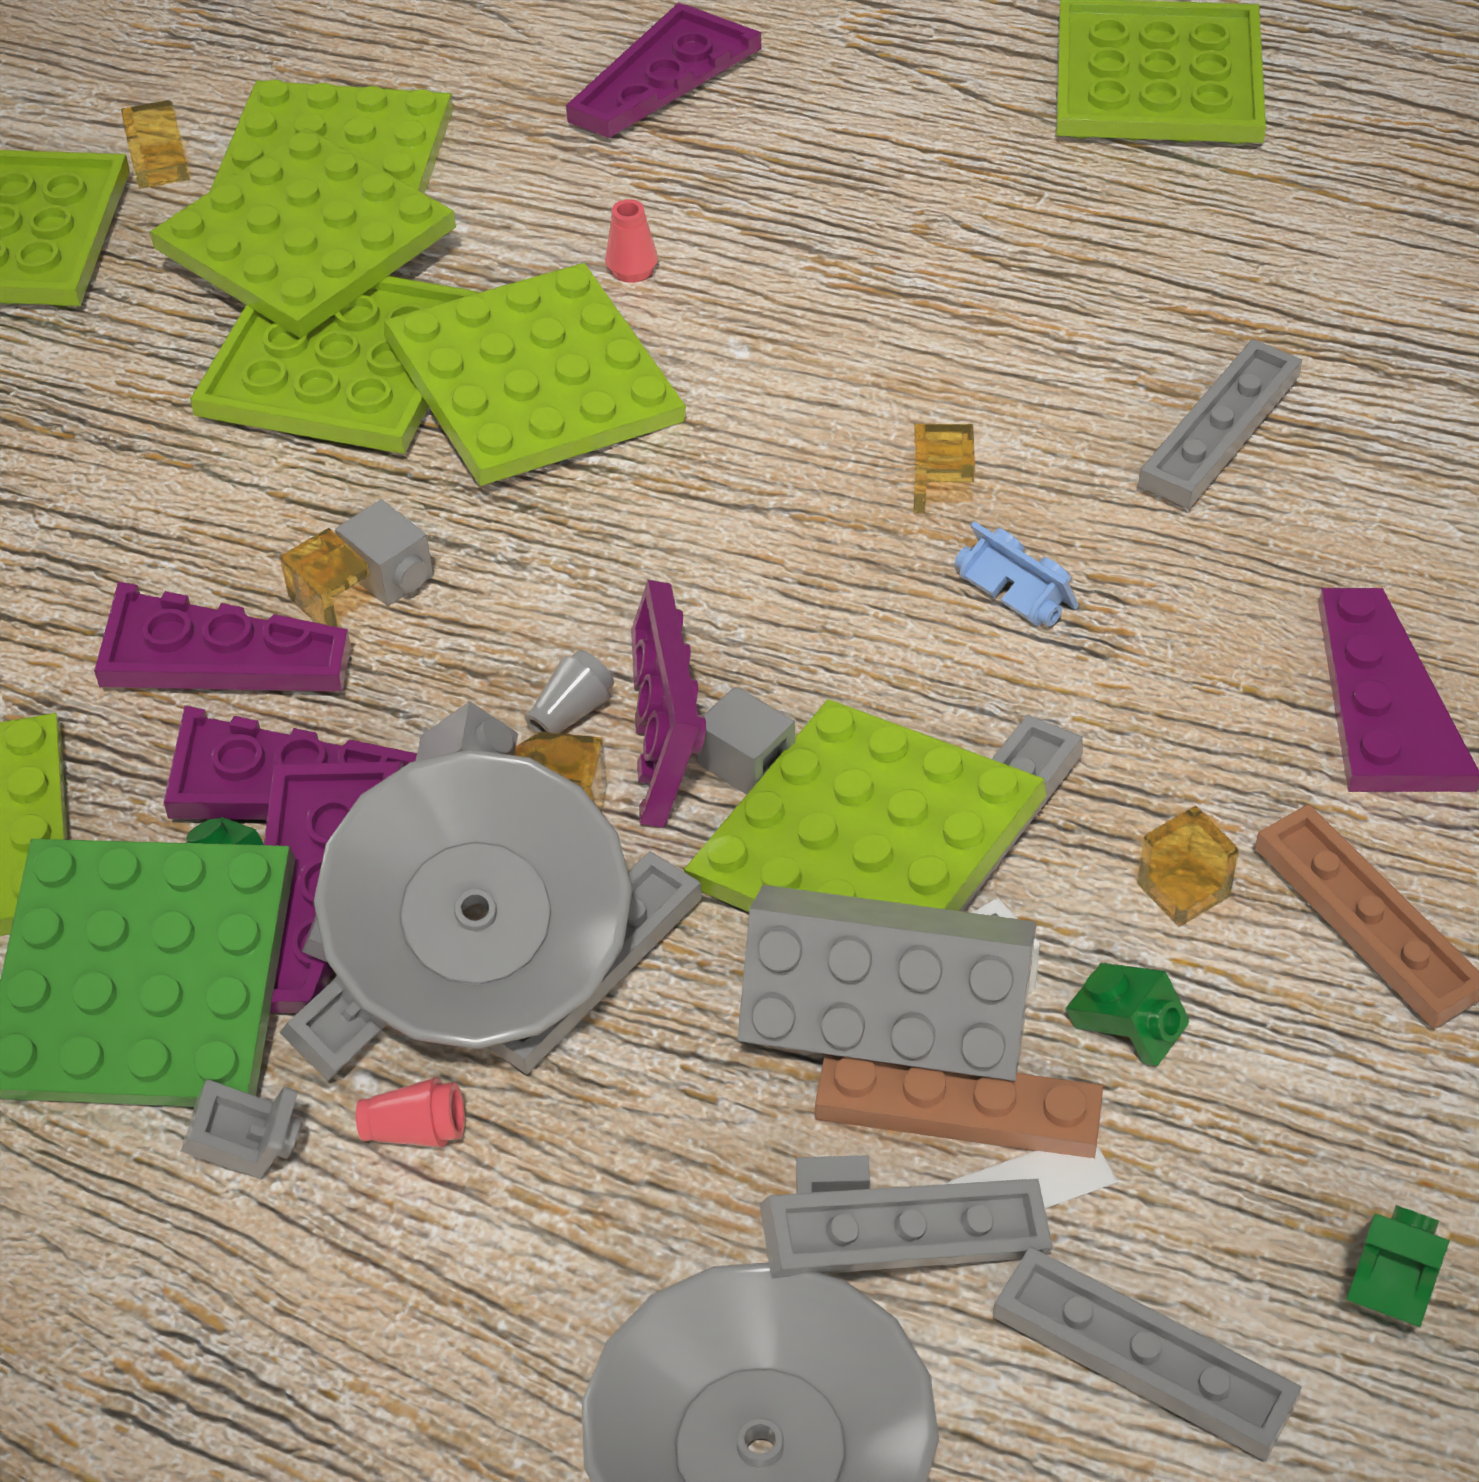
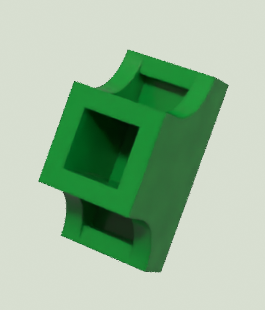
[1346,1205,1450,1327]

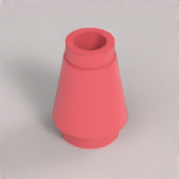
[605,199,658,283]
[356,1077,465,1148]

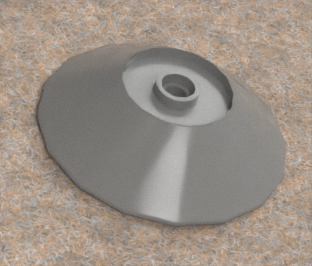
[314,749,633,1049]
[582,1262,939,1482]

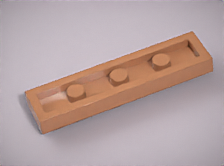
[1255,804,1479,1029]
[815,1054,1104,1159]

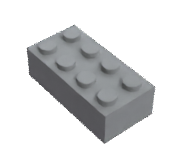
[737,885,1037,1081]

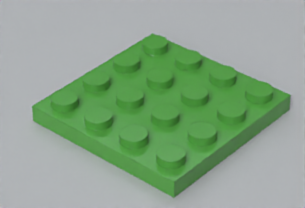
[0,839,296,1107]

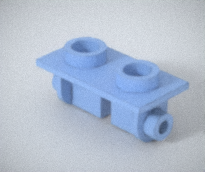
[954,521,1079,627]

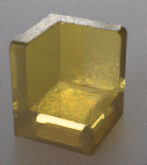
[121,100,190,189]
[912,424,975,513]
[279,528,370,627]
[1137,806,1239,927]

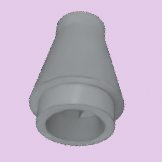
[525,650,614,742]

